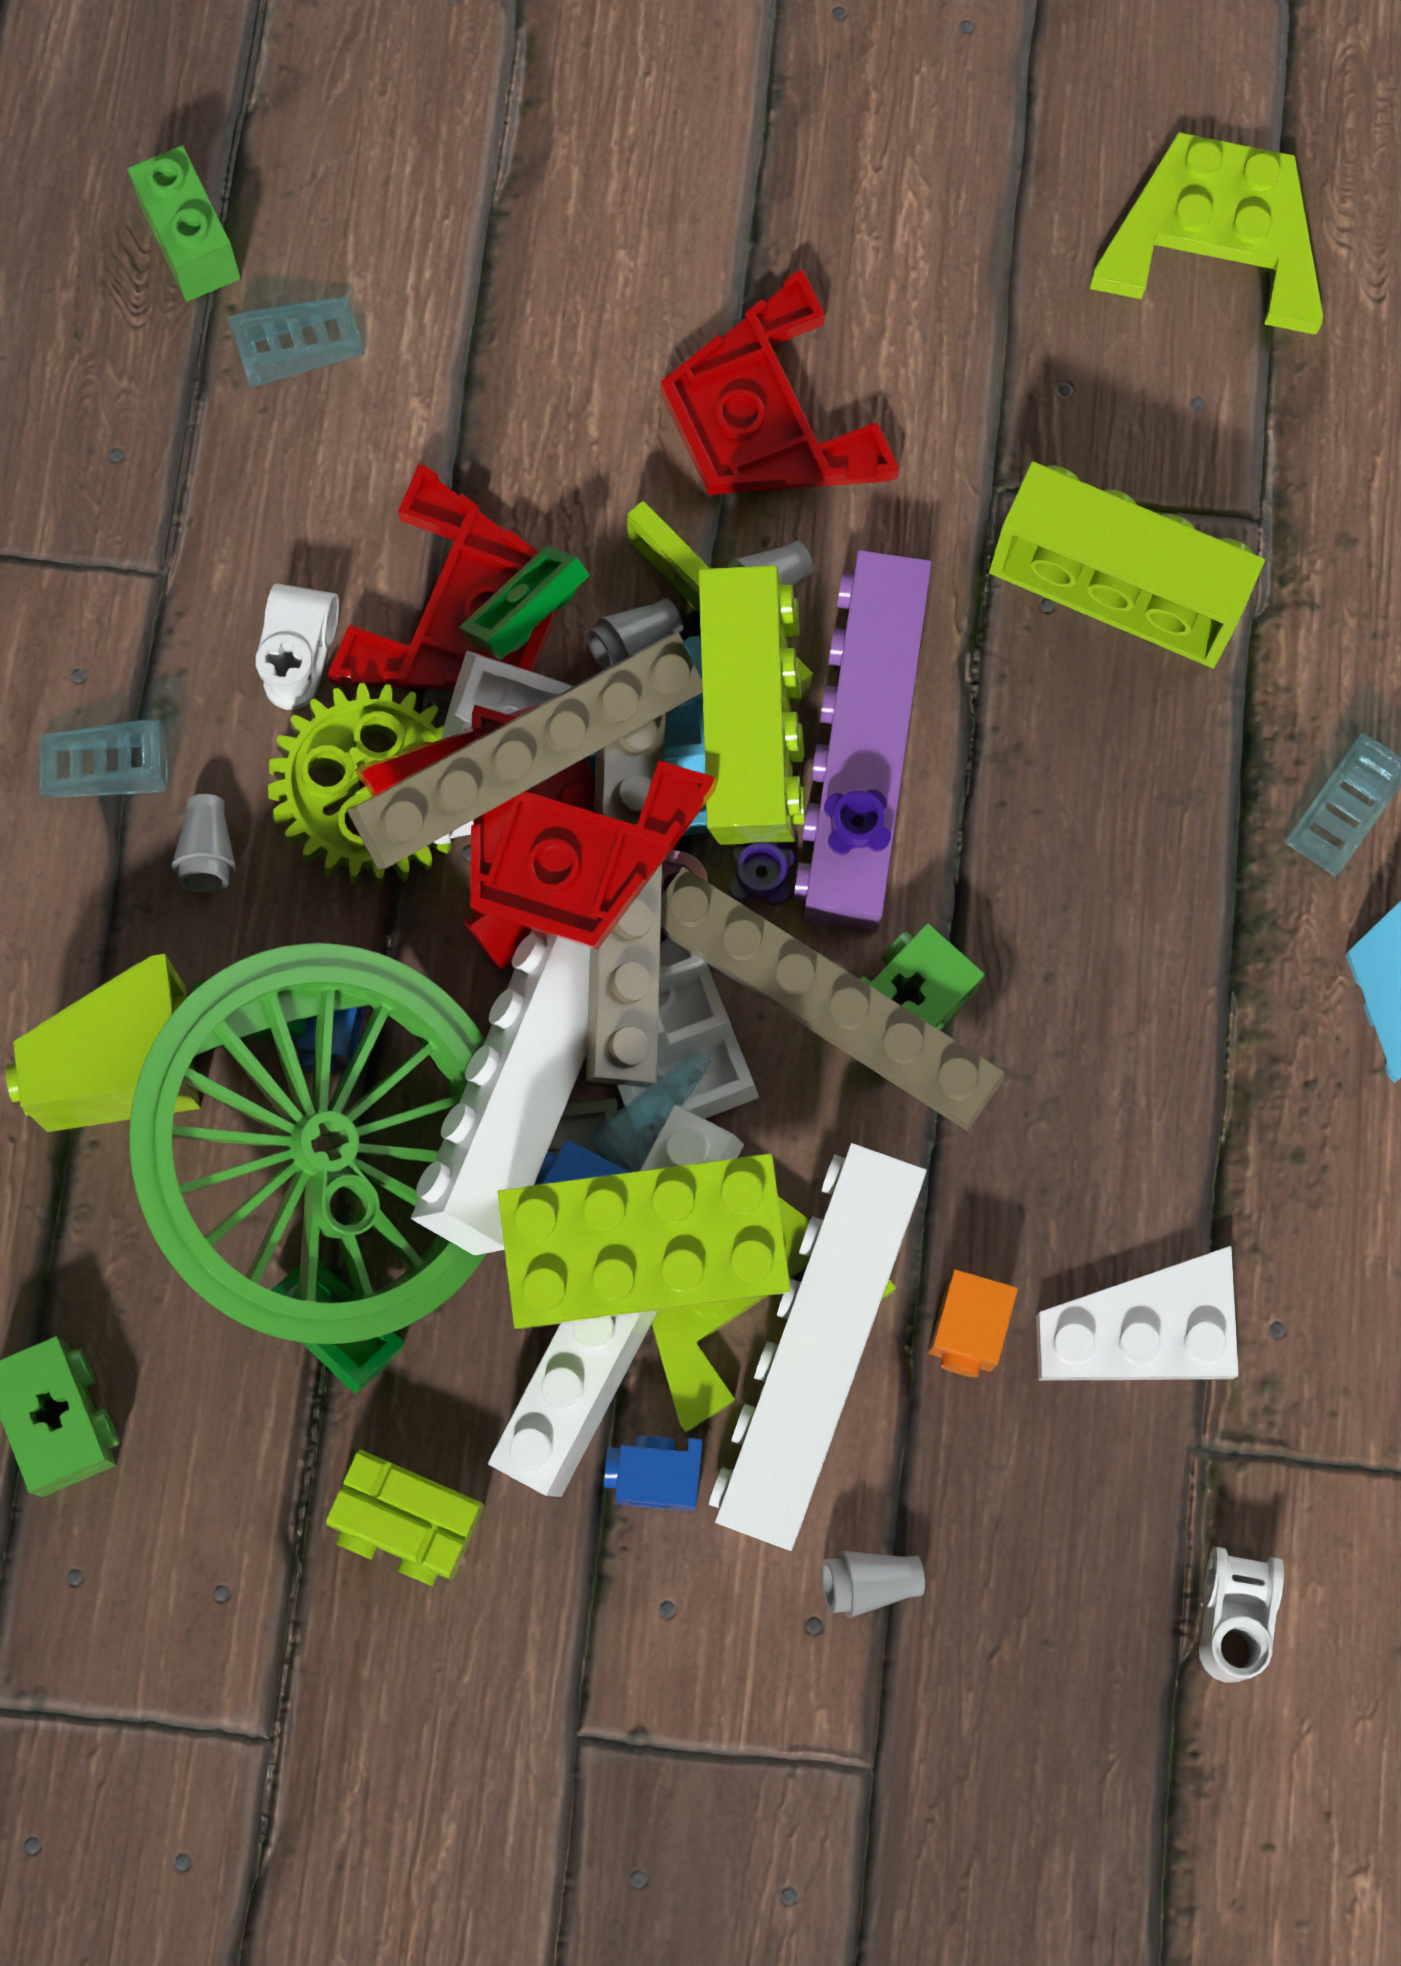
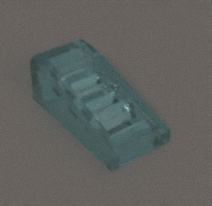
[227,297,365,388]
[39,719,167,798]
[1284,734,1401,877]
[591,1052,711,1172]

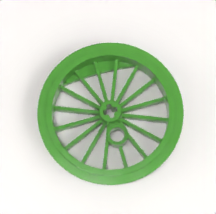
[129,943,487,1344]

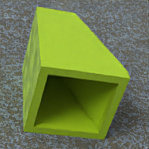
[6,954,201,1132]

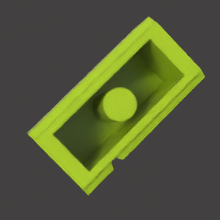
[326,1449,485,1587]

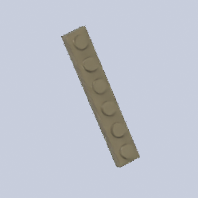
[347,632,703,869]
[586,713,666,1088]
[660,867,1004,1131]

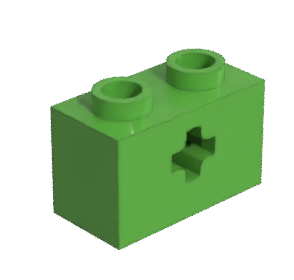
[127,145,241,302]
[860,923,985,1030]
[0,1336,119,1497]

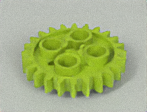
[268,683,452,886]

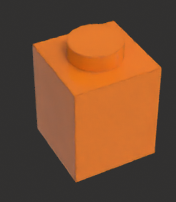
[928,1269,1018,1377]

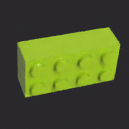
[989,461,1266,669]
[699,565,806,845]
[497,1153,791,1329]

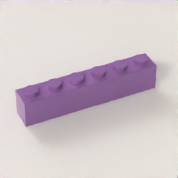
[793,550,932,932]

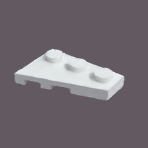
[1036,1246,1238,1381]

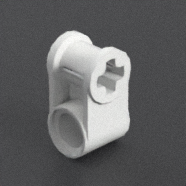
[255,583,339,710]
[1199,1546,1284,1683]

